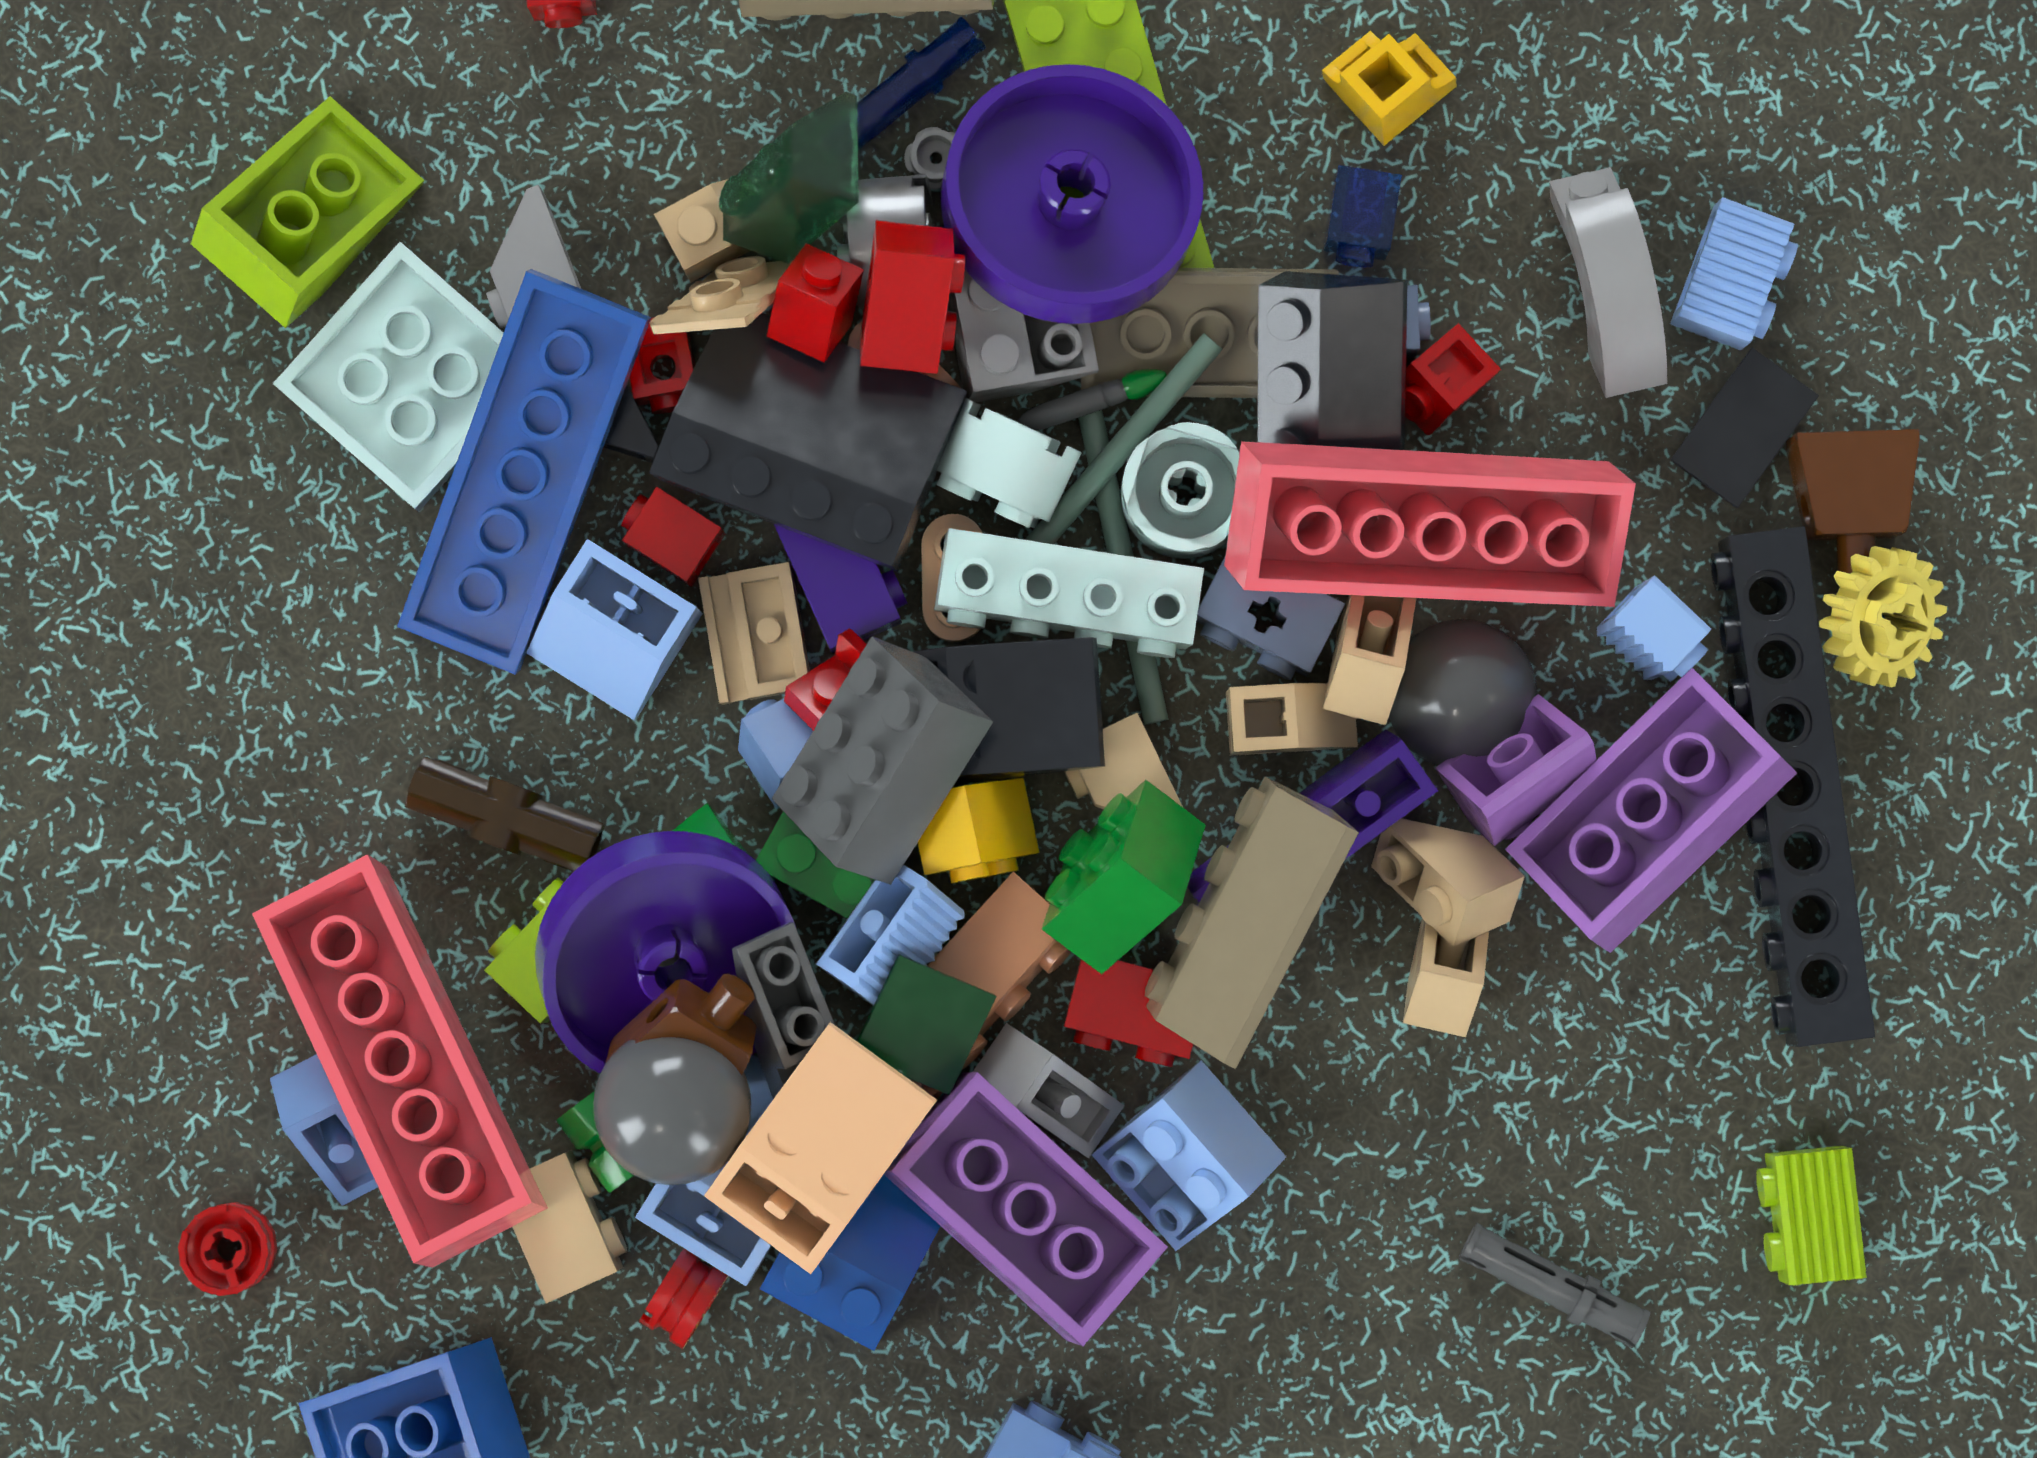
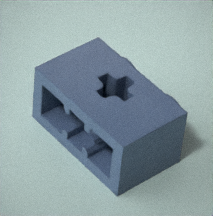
[1196,555,1345,680]

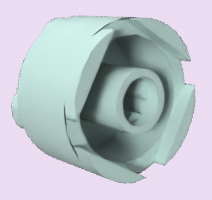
[936,398,1082,528]
[1121,422,1240,559]

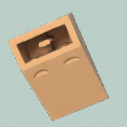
[704,1022,937,1274]

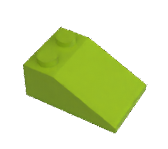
[191,96,424,328]

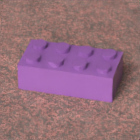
[1505,668,1797,953]
[884,1072,1168,1346]

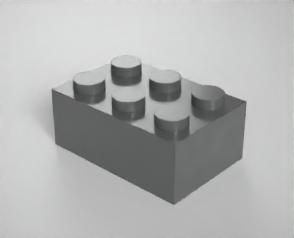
[771,636,993,885]

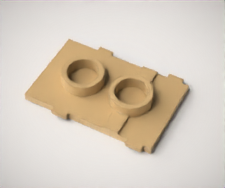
[649,256,793,334]

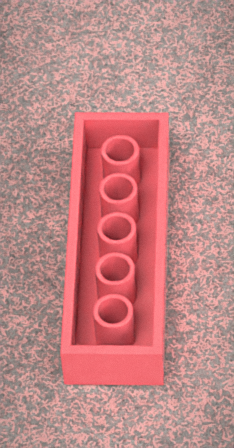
[1224,441,1636,607]
[252,854,548,1268]

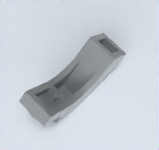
[1549,167,1667,398]

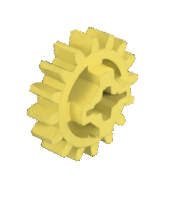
[1819,546,1947,687]

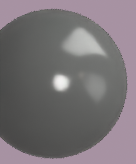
[1389,619,1538,766]
[593,1037,751,1185]

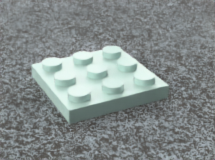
[273,242,504,512]

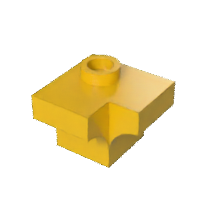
[1322,30,1457,146]

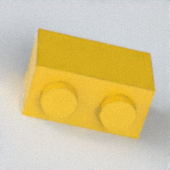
[918,778,1039,883]

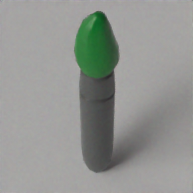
[1018,369,1167,431]

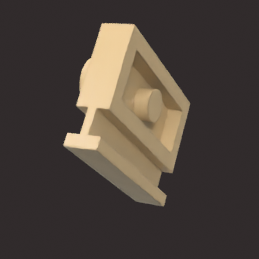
[698,562,810,705]

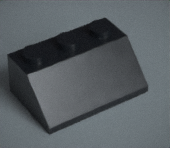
[1257,271,1408,450]

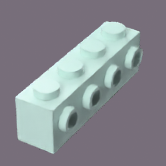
[934,528,1204,658]

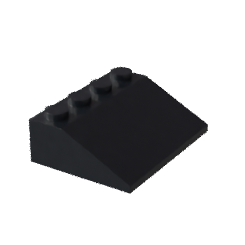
[649,313,968,572]

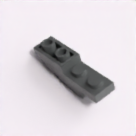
[732,922,835,1099]

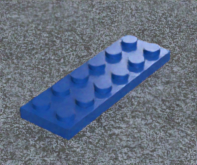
[397,269,652,675]

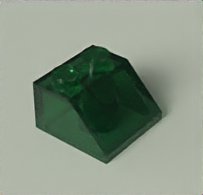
[719,92,859,264]

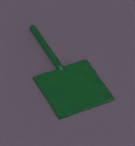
[857,954,997,1095]

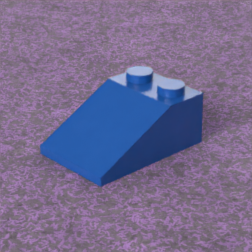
[760,1174,940,1351]
[298,1337,530,1458]

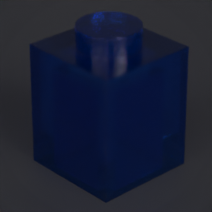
[1323,165,1402,267]

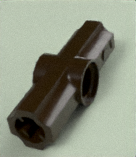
[404,756,605,872]

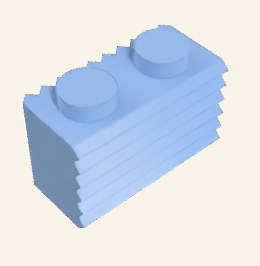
[1670,197,1798,350]
[1597,575,1711,682]
[816,865,964,1006]

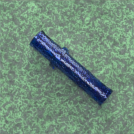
[814,16,986,168]

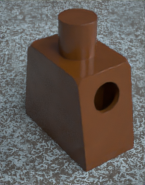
[1786,429,1920,574]
[606,974,757,1075]

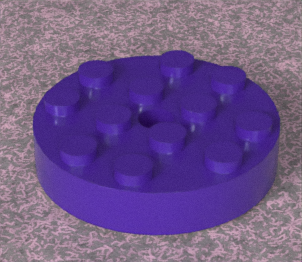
[941,64,1203,324]
[535,831,796,1074]

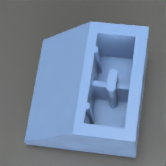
[527,539,703,721]
[1092,1060,1286,1251]

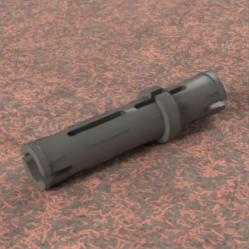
[1458,1223,1651,1348]

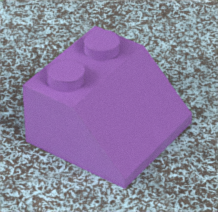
[1435,694,1597,846]

